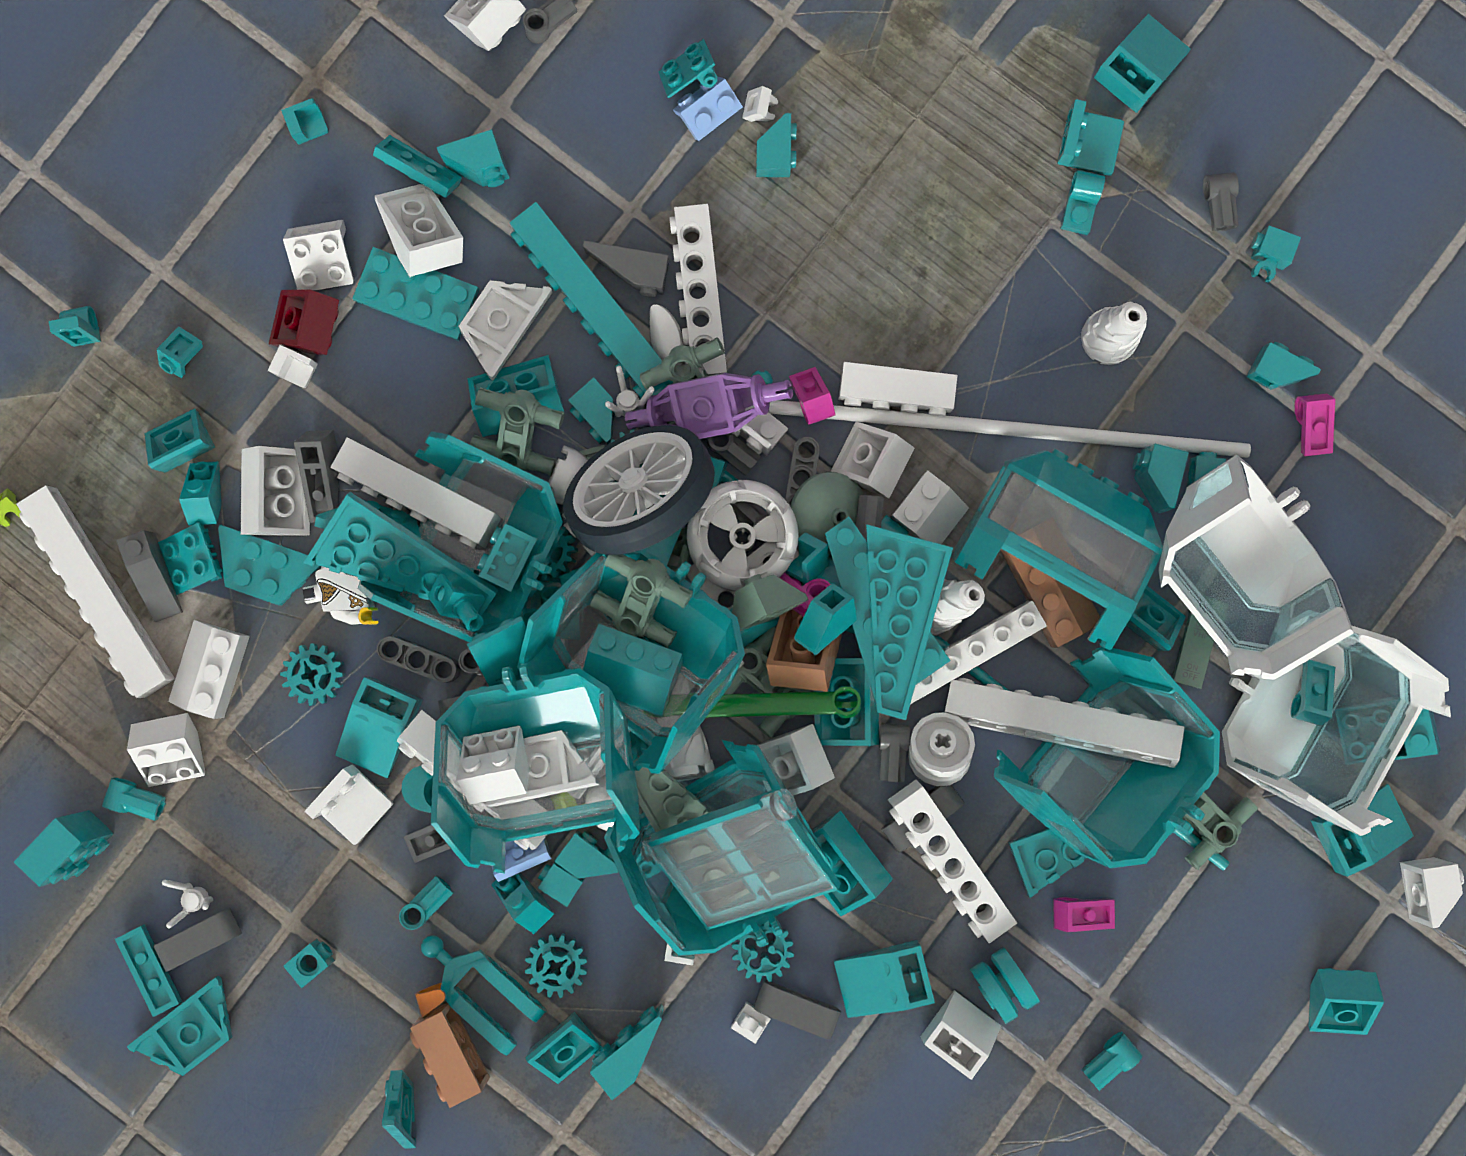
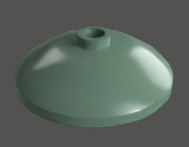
[791,472,864,558]

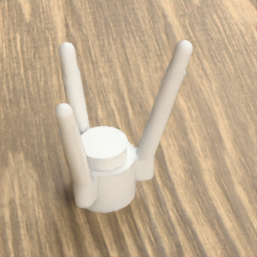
[605,366,654,417]
[162,880,213,928]

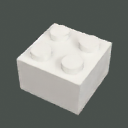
[757,724,835,796]

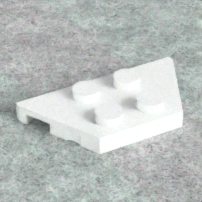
[459,280,552,380]
[486,730,599,808]

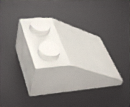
[375,184,463,277]

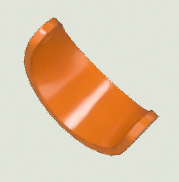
[415,982,457,1017]

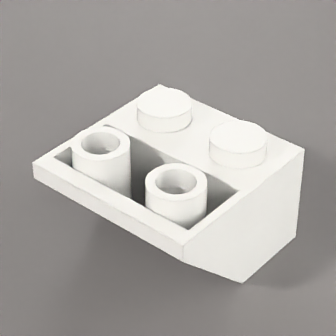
[127,713,205,787]
[457,726,529,805]
[920,990,1001,1080]

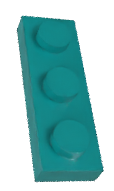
[373,135,462,198]
[115,924,183,1017]

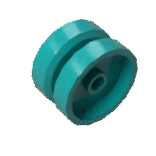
[970,947,1040,1024]

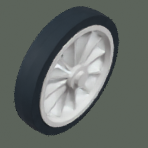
[563,425,715,555]

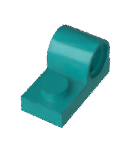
[1060,170,1105,235]
[49,306,101,347]
[1290,660,1336,726]

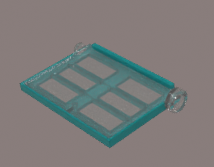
[640,789,841,930]

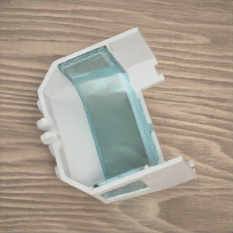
[1159,455,1354,680]
[1222,614,1451,836]

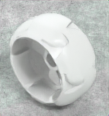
[687,480,798,591]

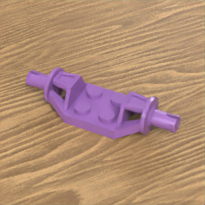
[625,373,793,439]

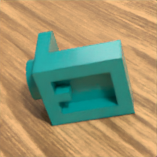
[157,326,203,378]

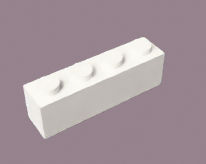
[838,362,957,416]

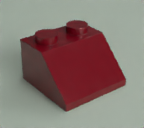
[269,289,339,355]

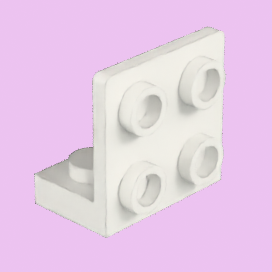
[283,220,354,291]
[732,405,788,456]
[305,764,393,845]

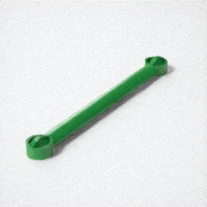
[643,686,861,719]

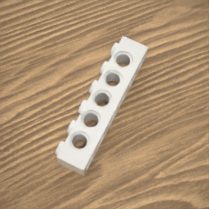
[670,204,727,376]
[911,601,1047,704]
[888,780,1017,943]

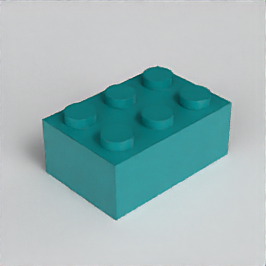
[14,810,114,887]

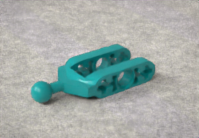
[421,935,547,1056]

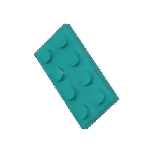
[352,247,480,341]

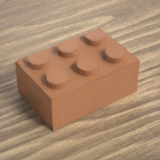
[766,609,842,692]
[410,1002,490,1108]

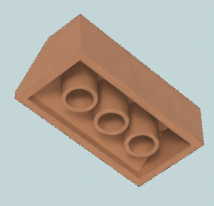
[1000,521,1100,648]

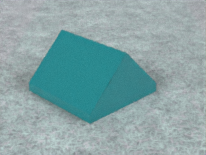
[144,408,216,473]
[1126,586,1186,651]
[525,1012,602,1084]

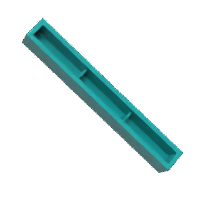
[509,202,673,399]

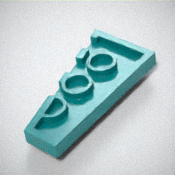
[1008,816,1086,898]

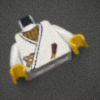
[303,566,378,625]

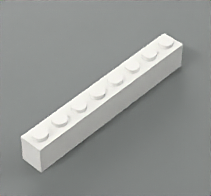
[17,485,175,698]
[945,678,1184,768]

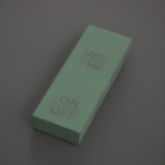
[1172,600,1223,689]

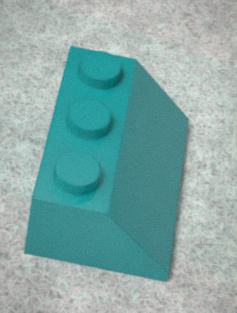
[467,355,564,437]
[583,624,683,717]
[814,658,879,746]
[812,810,893,917]

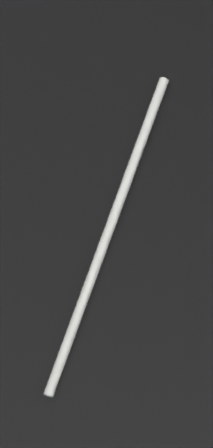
[769,400,1251,458]

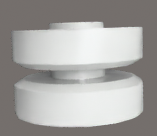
[908,712,975,786]

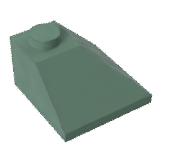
[732,574,808,631]

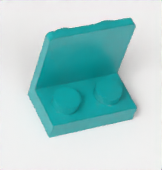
[1057,99,1124,176]
[477,524,537,592]

